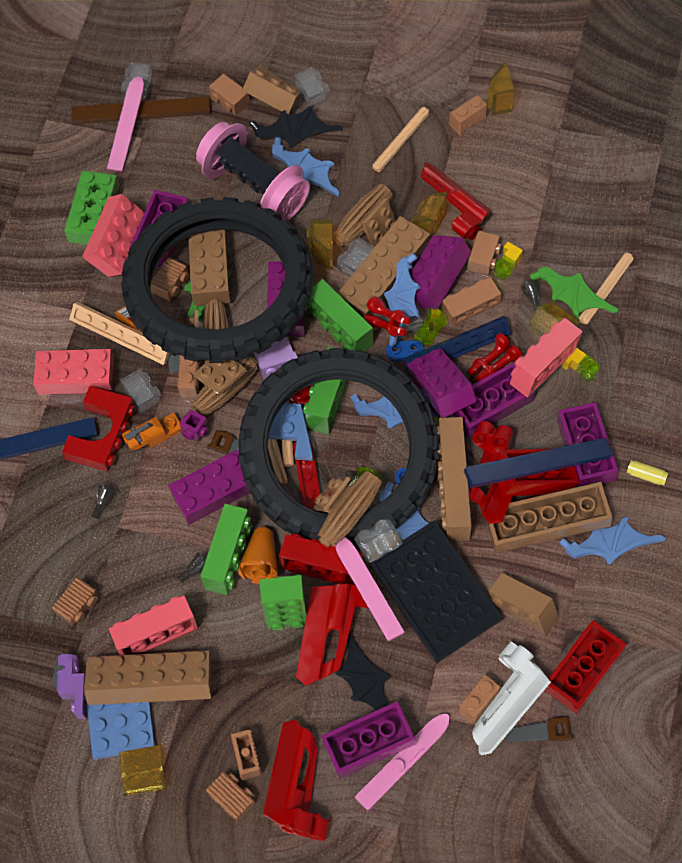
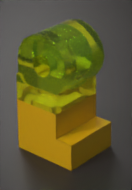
[494,242,523,280]
[561,347,599,381]

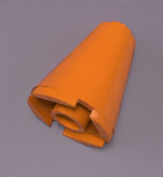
[238,527,278,584]

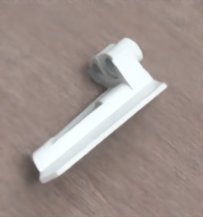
[472,641,551,755]

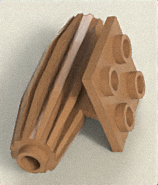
[333,184,396,247]
[188,300,228,363]
[190,356,258,416]
[313,471,382,547]

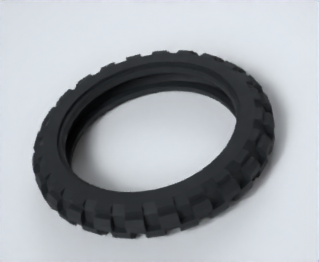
[121,197,314,363]
[238,348,439,545]

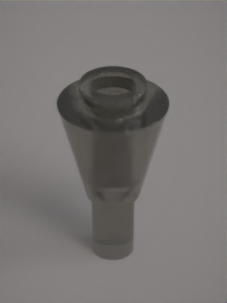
[521,279,543,314]
[91,483,116,519]
[177,552,207,583]

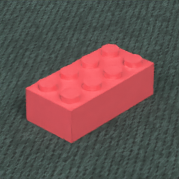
[82,194,144,277]
[510,318,583,398]
[33,349,114,395]
[109,596,198,655]

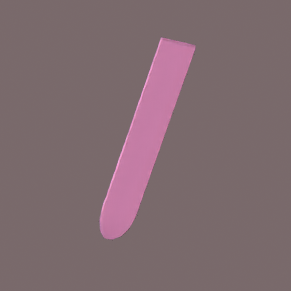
[107,76,144,172]
[335,537,404,641]
[355,714,449,811]

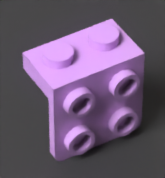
[254,336,297,379]

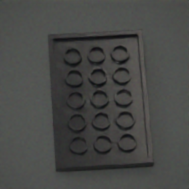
[368,520,504,664]

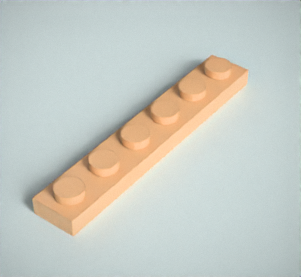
[69,302,169,365]

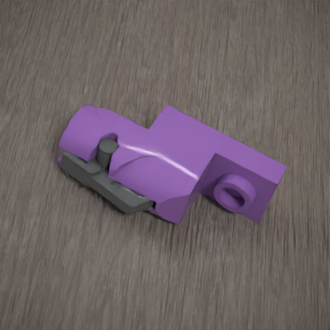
[52,654,87,719]

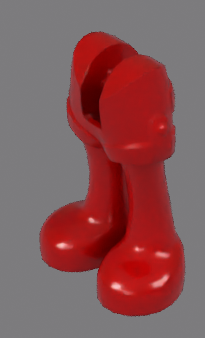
[363,296,411,337]
[467,333,523,382]

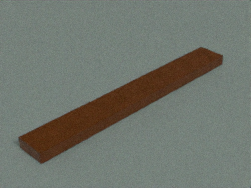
[71,96,210,124]

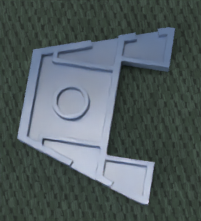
[238,403,313,461]

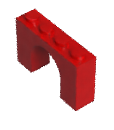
[62,386,136,472]

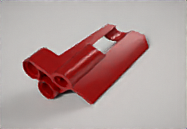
[420,162,492,241]
[469,421,513,524]
[296,583,369,686]
[263,719,330,841]

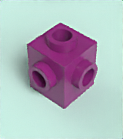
[180,409,209,442]

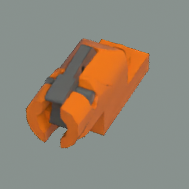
[122,413,181,451]

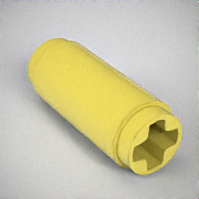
[627,460,668,485]

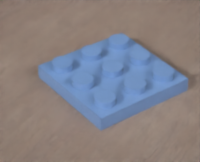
[86,700,155,760]

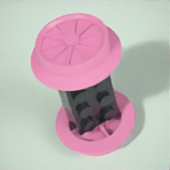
[196,122,310,221]

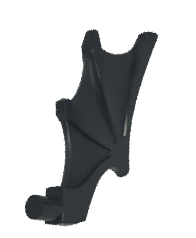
[249,105,343,148]
[335,632,390,711]

